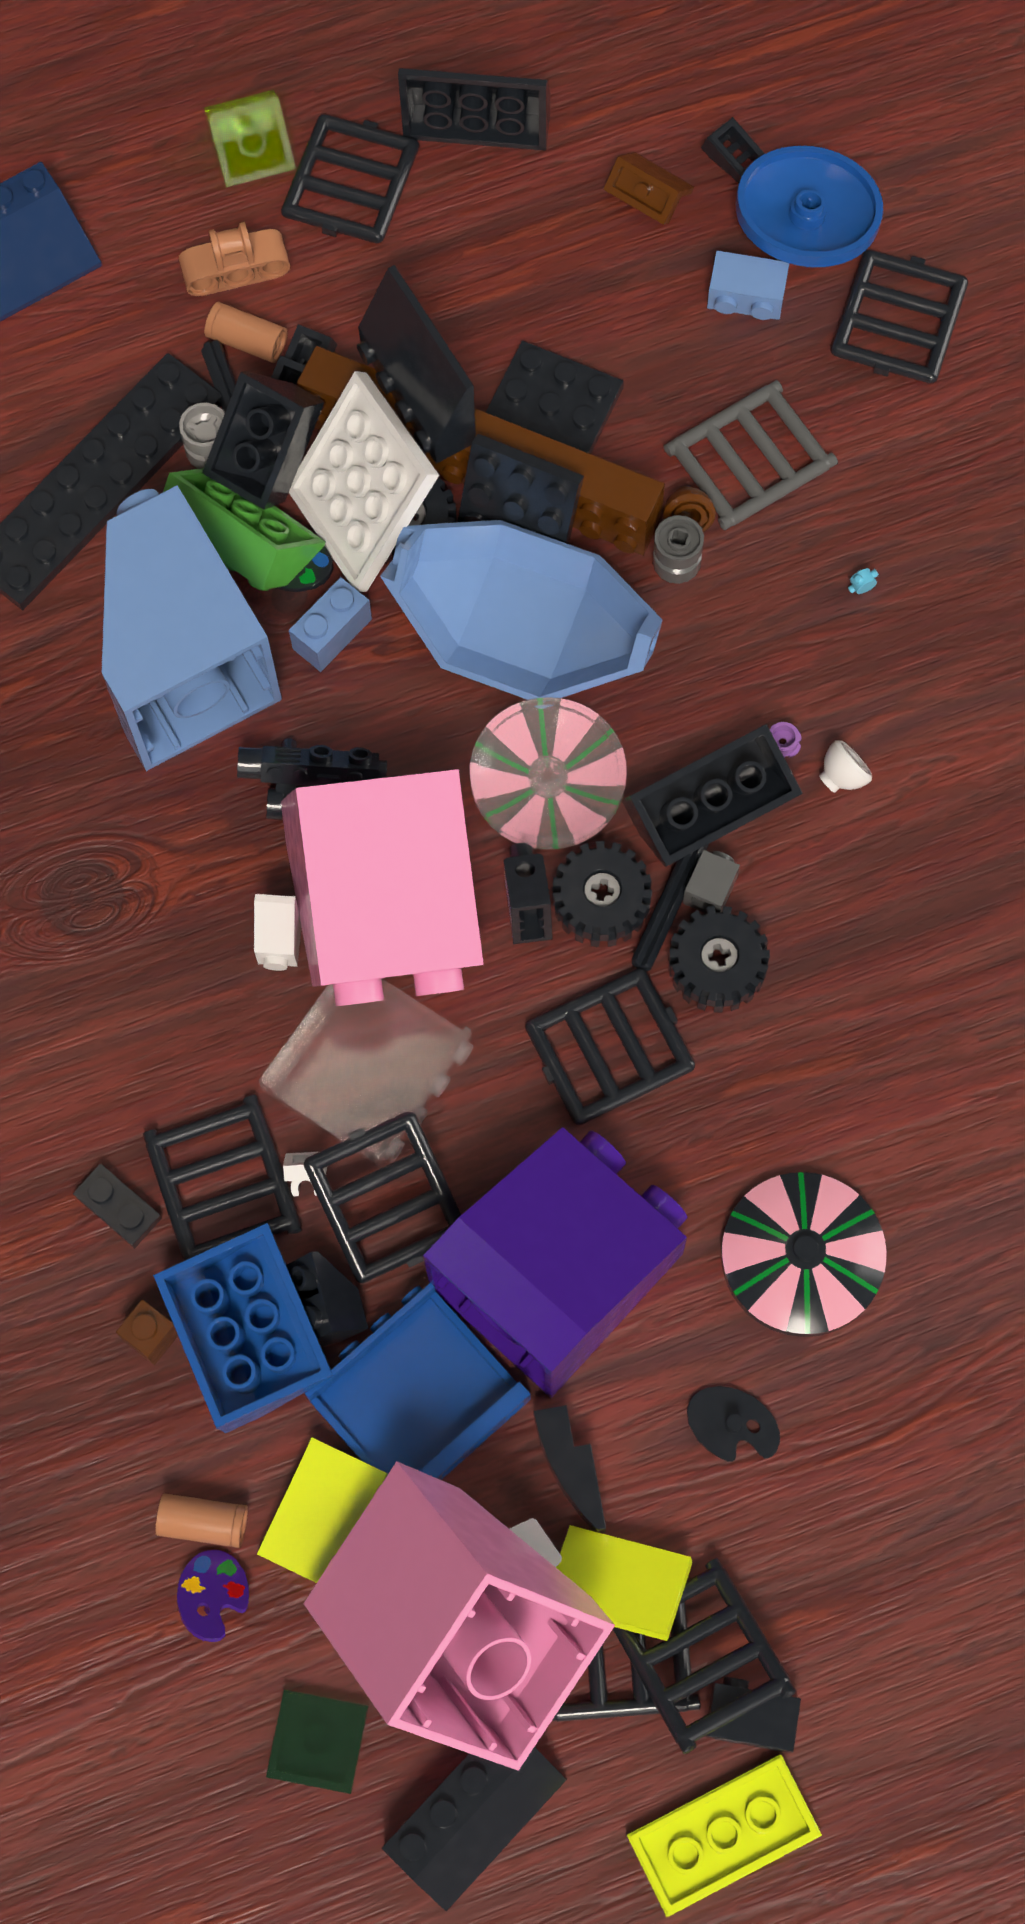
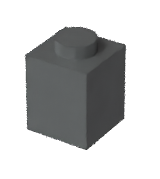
[683,850,740,913]

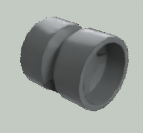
[652,515,704,584]

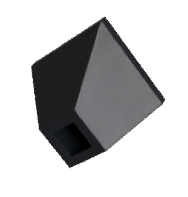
[286,1251,369,1347]

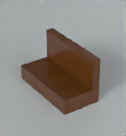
[603,152,694,225]

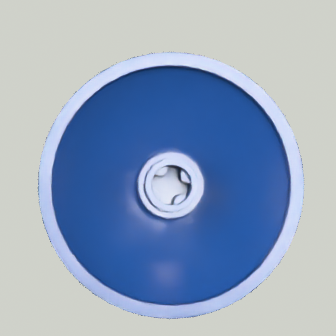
[735,146,883,267]

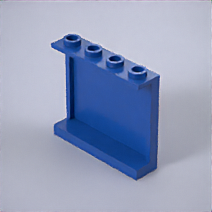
[304,1283,531,1480]

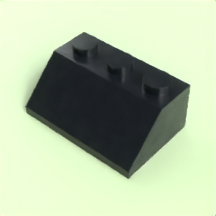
[202,371,325,510]

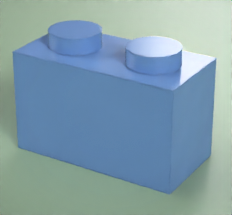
[707,251,789,320]
[289,577,372,672]

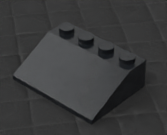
[398,68,550,151]
[357,265,476,464]

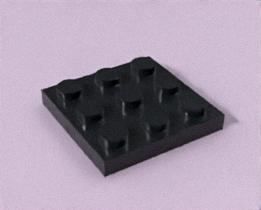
[486,341,624,454]
[457,434,584,544]

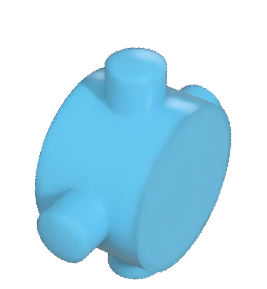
[848,568,879,594]

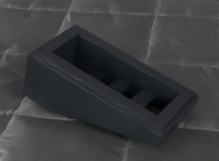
[701,117,765,183]

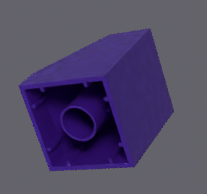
[423,1127,688,1398]

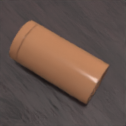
[204,302,287,363]
[156,1493,248,1548]

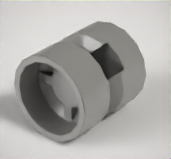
[179,402,225,469]

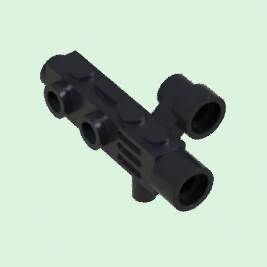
[237,738,387,820]

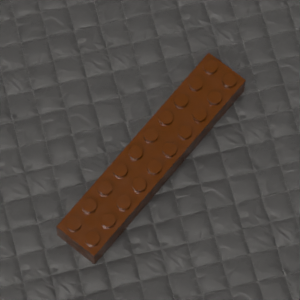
[297,346,665,556]

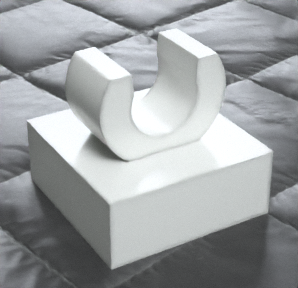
[283,1152,327,1197]

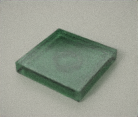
[266,1690,369,1794]

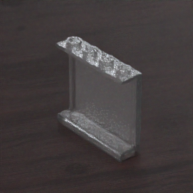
[259,978,473,1169]

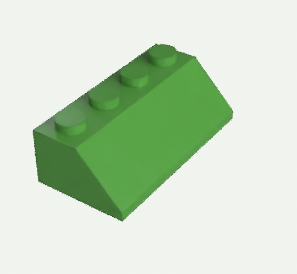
[163,468,326,591]

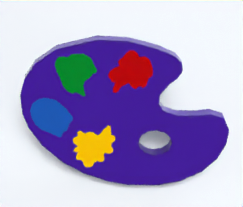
[177,1550,249,1642]

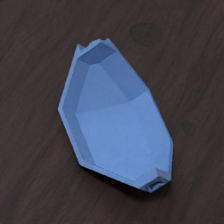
[380,520,663,704]

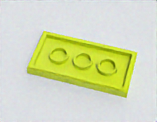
[627,1754,822,1917]

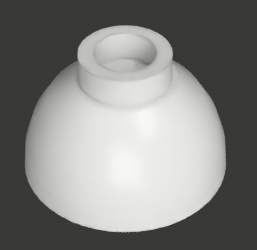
[819,740,872,793]

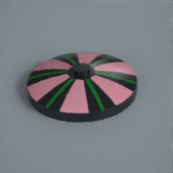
[721,1172,886,1337]

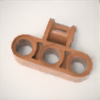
[179,222,290,296]

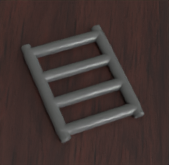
[663,380,838,531]

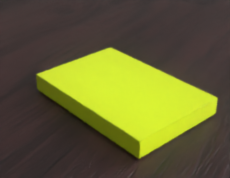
[257,1438,388,1583]
[556,1525,692,1641]

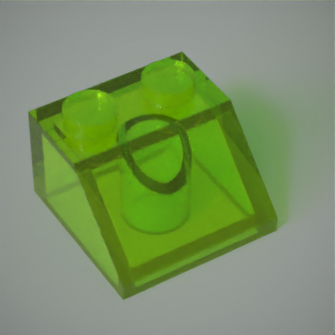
[204,90,296,187]

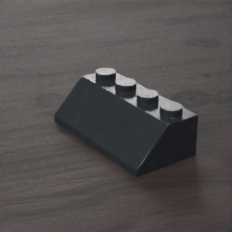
[621,724,803,867]
[382,1747,567,1911]

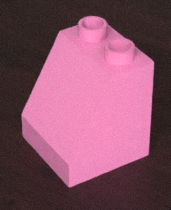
[281,769,483,1006]
[303,1461,615,1771]

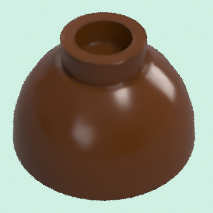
[663,486,716,532]

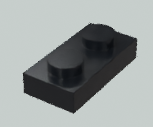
[73,1164,162,1249]

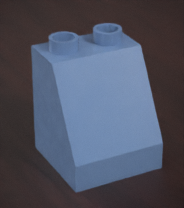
[102,485,282,771]

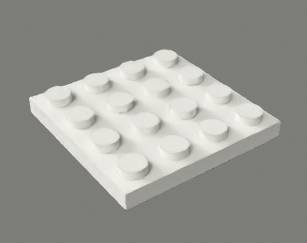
[289,371,439,592]

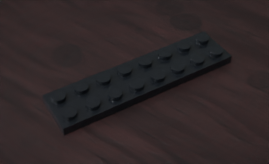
[0,353,222,611]

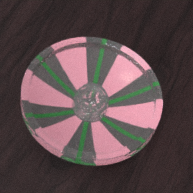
[470,697,627,850]

